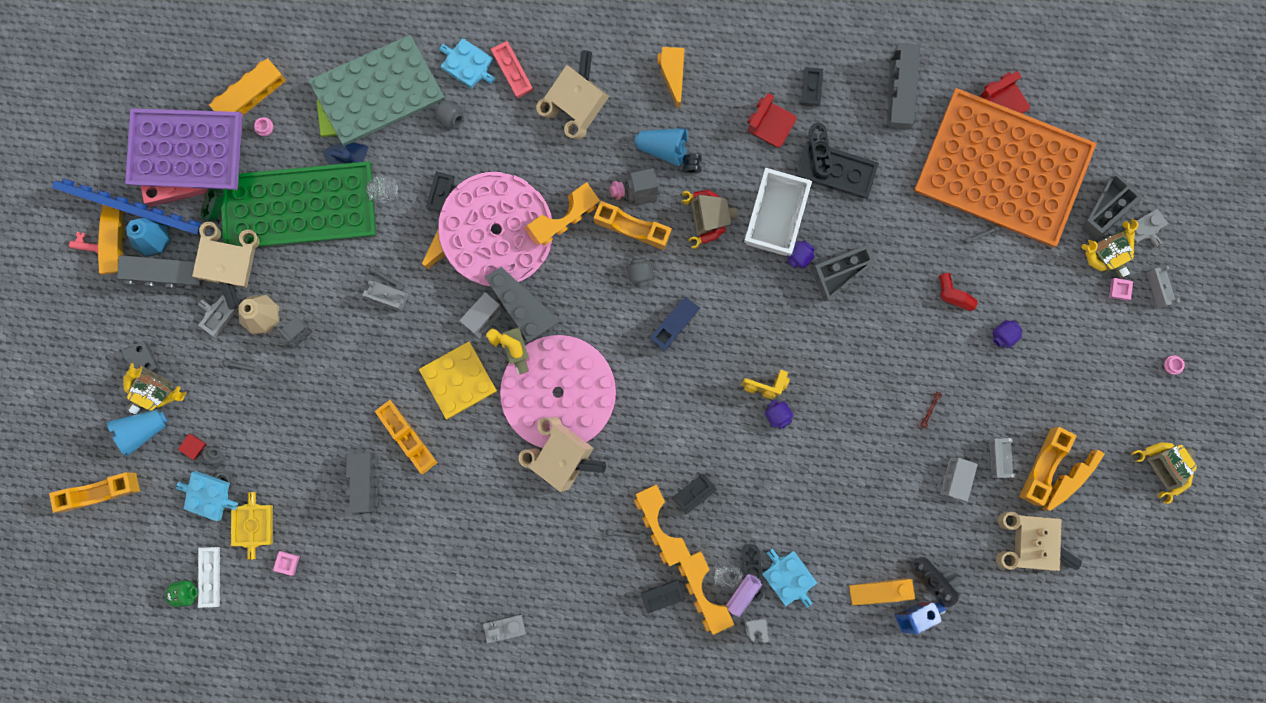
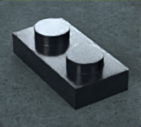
[801,67,823,107]
[426,171,455,212]

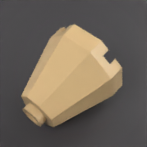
[239,295,279,334]

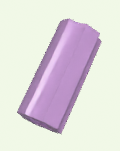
[726,574,762,617]

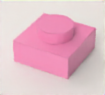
[1109,278,1133,301]
[273,551,300,576]

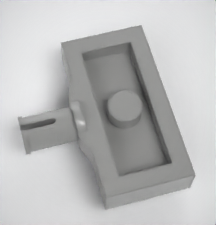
[1124,209,1168,248]
[198,295,239,337]

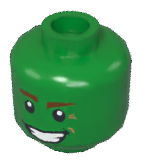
[165,580,198,607]

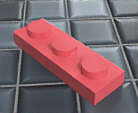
[491,41,533,99]

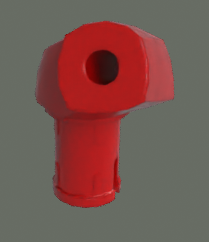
[938,273,978,311]

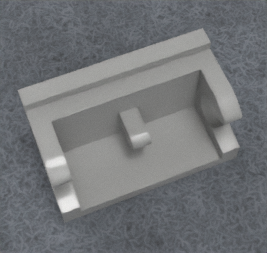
[1146,266,1180,308]
[363,281,409,311]
[459,292,505,338]
[989,438,1015,478]
[940,457,978,502]
[742,616,769,642]

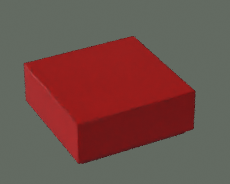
[178,433,207,460]

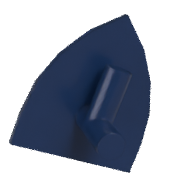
[322,142,369,165]

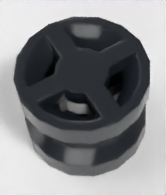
[682,154,702,174]

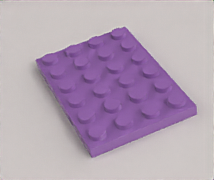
[125,108,243,190]

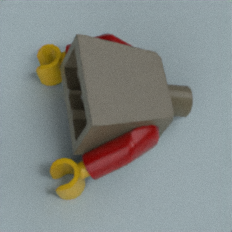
[682,190,738,249]

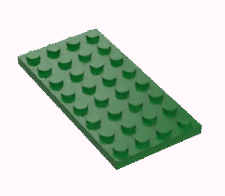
[221,161,376,247]

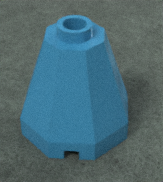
[126,218,171,257]

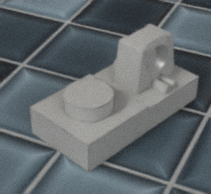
[483,614,526,643]

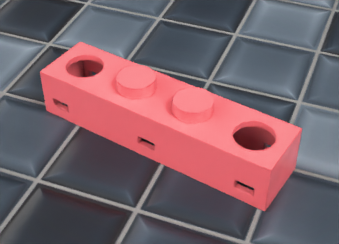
[141,186,207,207]

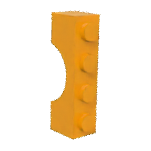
[524,182,600,246]
[594,201,672,250]
[1019,427,1077,506]
[49,472,140,513]
[634,484,691,566]
[678,551,734,635]

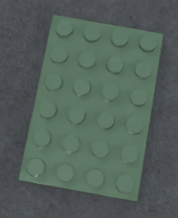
[308,35,445,146]

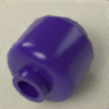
[787,240,815,269]
[992,320,1022,349]
[765,400,794,430]

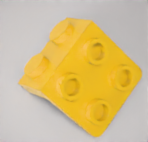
[741,370,790,400]

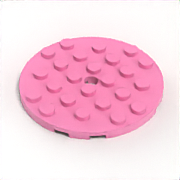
[438,172,553,286]
[500,335,616,448]

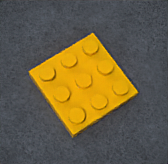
[419,341,498,419]

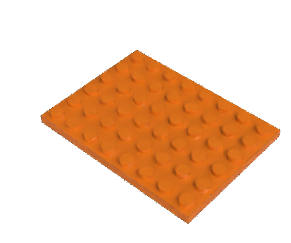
[913,88,1097,248]

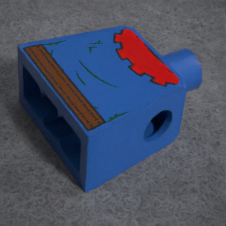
[894,602,946,634]

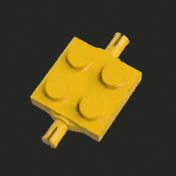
[231,492,273,560]

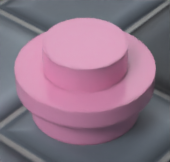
[254,117,274,136]
[610,181,625,200]
[1164,355,1185,375]

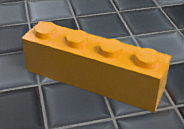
[209,58,287,116]

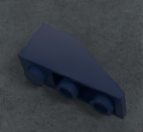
[650,297,700,353]

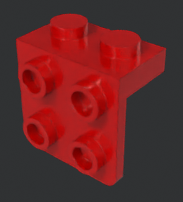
[979,71,1030,114]
[747,93,797,148]

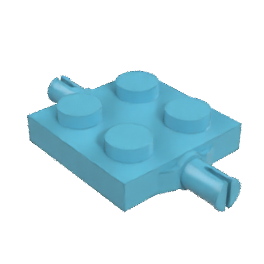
[439,38,495,89]
[176,471,238,521]
[762,548,817,608]

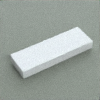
[198,547,220,608]

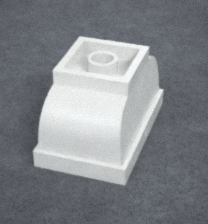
[744,168,812,256]

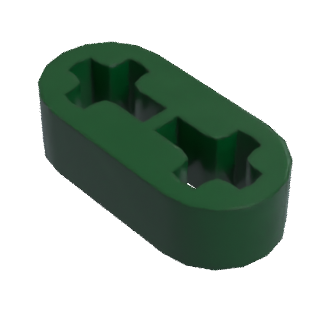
[201,189,225,222]

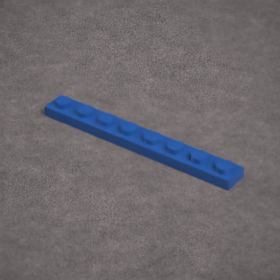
[52,178,201,235]

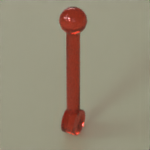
[920,392,942,428]

